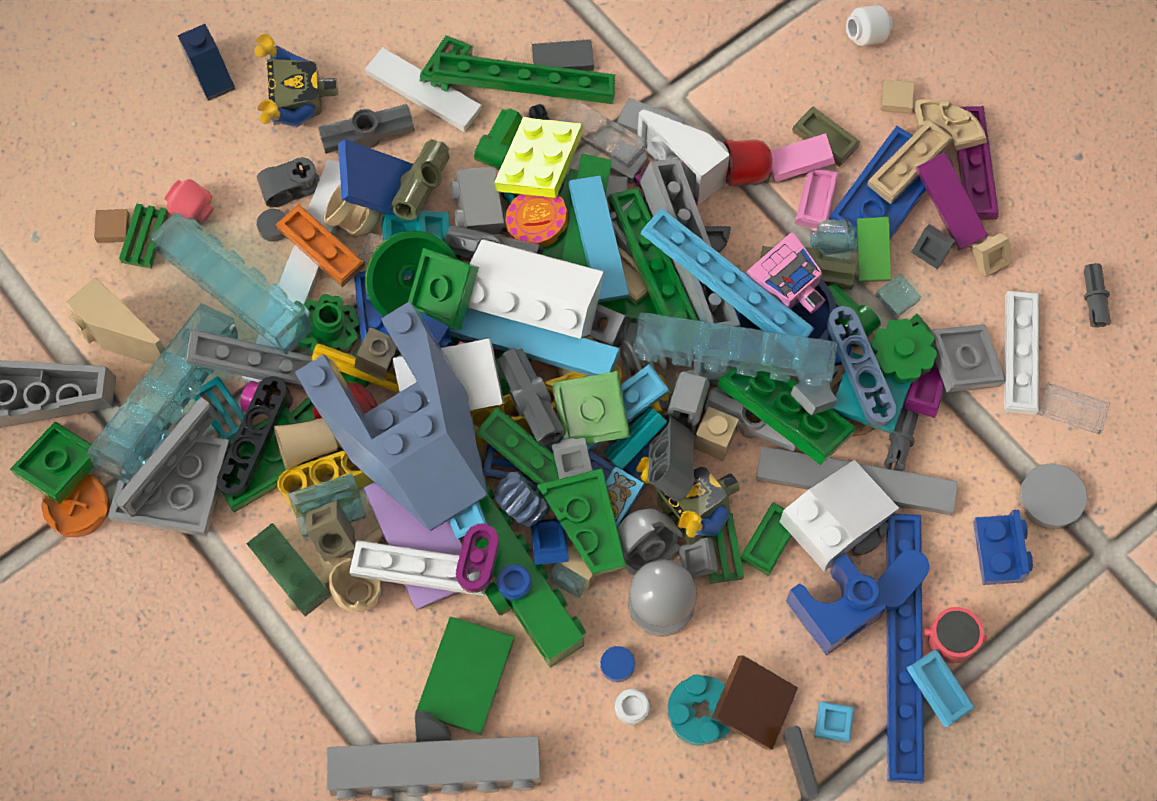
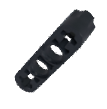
[217,376,293,498]

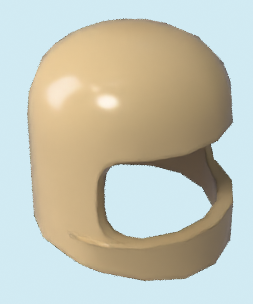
[324,184,380,236]

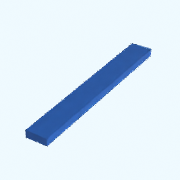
[886,514,924,784]

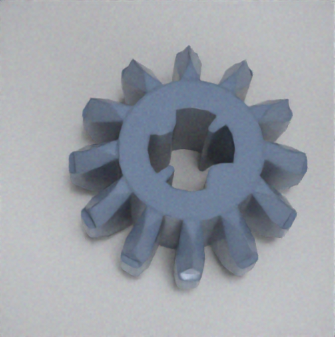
[494,471,550,527]

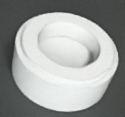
[615,689,650,725]

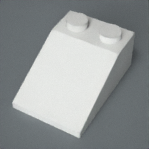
[637,109,730,205]
[780,460,899,571]

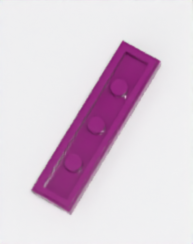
[957,106,999,220]

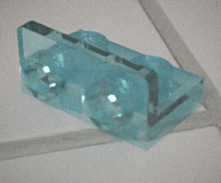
[288,473,366,537]

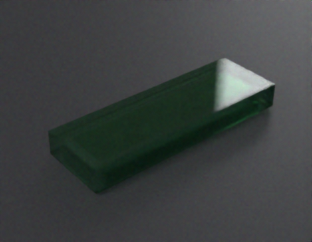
[246,523,332,617]

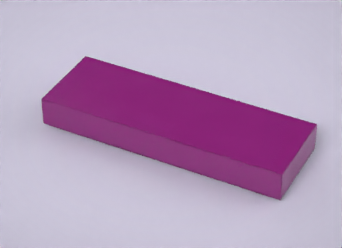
[916,152,988,251]

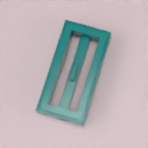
[191,376,253,440]
[603,407,667,469]

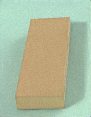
[867,120,953,204]

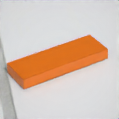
[276,204,365,288]

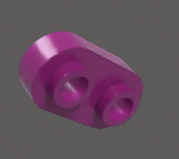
[456,524,500,593]

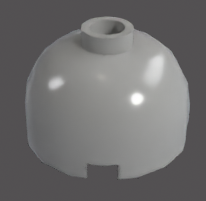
[617,508,682,575]

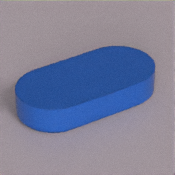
[877,550,930,610]

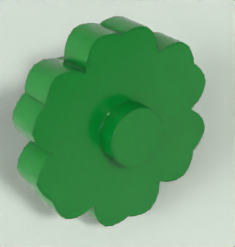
[294,294,359,354]
[870,318,937,384]

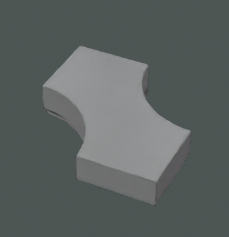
[790,350,838,416]

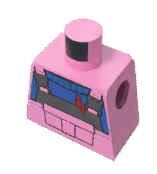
[747,232,825,313]

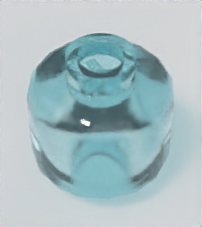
[810,220,858,260]

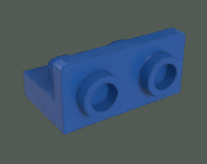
[973,510,1033,585]

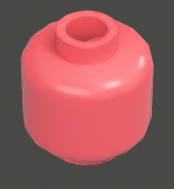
[165,179,214,226]

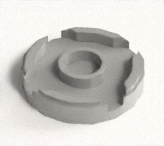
[1019,463,1087,529]

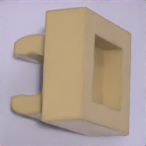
[972,233,1012,277]

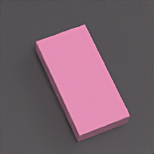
[771,133,835,182]
[795,168,839,231]

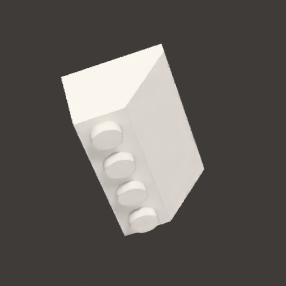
[468,239,605,339]

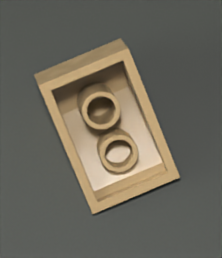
[66,277,173,369]

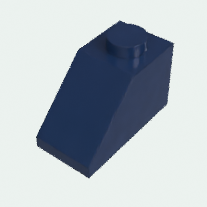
[177,24,235,101]

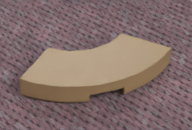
[913,99,987,150]

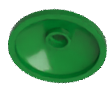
[365,230,457,317]

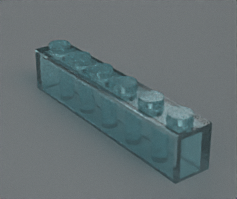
[149,211,313,355]
[87,303,238,484]
[632,312,838,386]

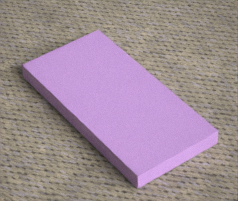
[364,483,462,611]

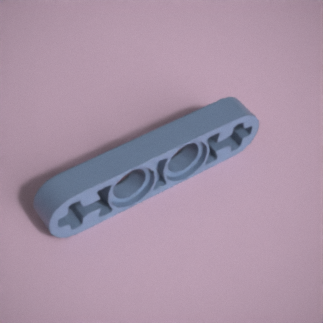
[827,306,896,427]

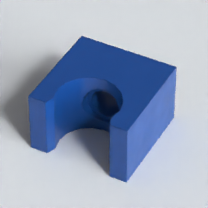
[786,553,886,655]

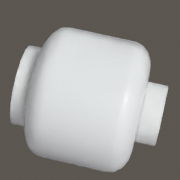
[846,5,893,46]

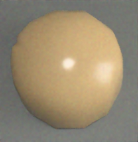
[329,558,382,612]

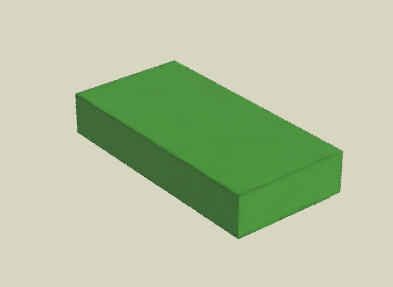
[857,217,891,282]

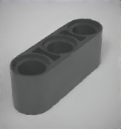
[648,413,694,501]

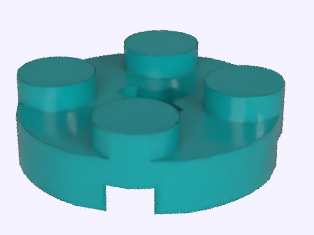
[667,674,731,746]

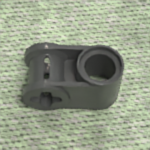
[257,157,320,208]

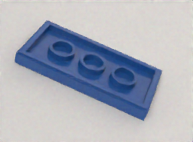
[828,126,949,240]

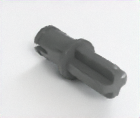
[1084,263,1111,327]
[884,408,918,471]

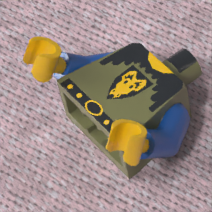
[254,34,338,127]
[636,457,740,546]

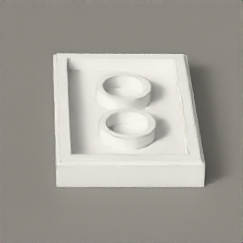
[393,338,504,410]

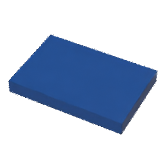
[338,139,422,215]

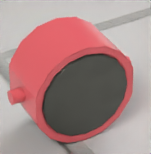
[924,607,987,664]

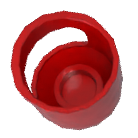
[723,139,773,186]

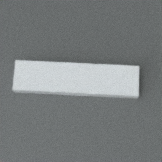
[365,47,482,132]
[1004,291,1039,415]
[349,540,485,596]

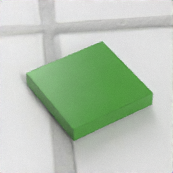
[552,371,631,445]

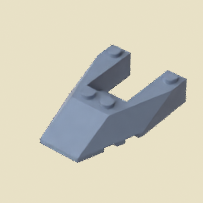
[295,301,488,531]

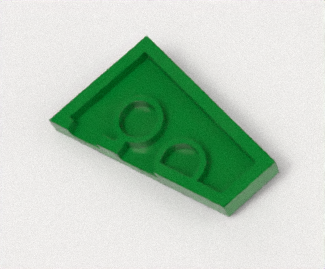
[537,468,627,576]

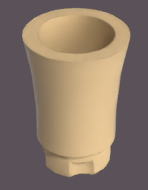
[274,418,342,470]

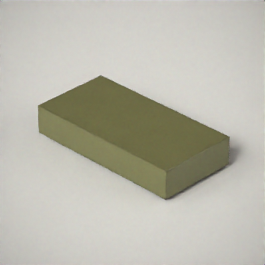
[792,106,860,167]

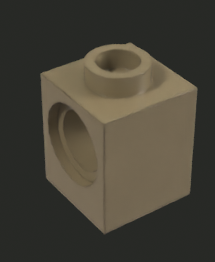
[354,327,398,381]
[306,500,355,561]

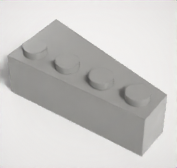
[0,360,116,428]

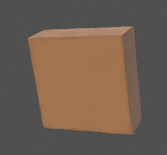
[94,209,129,243]

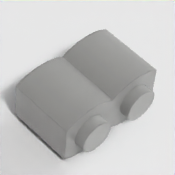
[667,370,710,436]

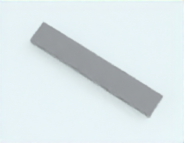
[756,446,958,516]

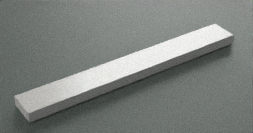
[242,159,341,383]

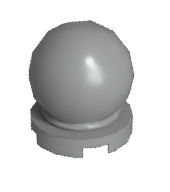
[628,559,697,637]

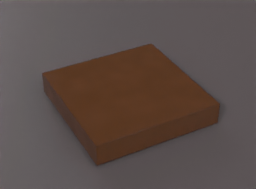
[711,655,798,750]

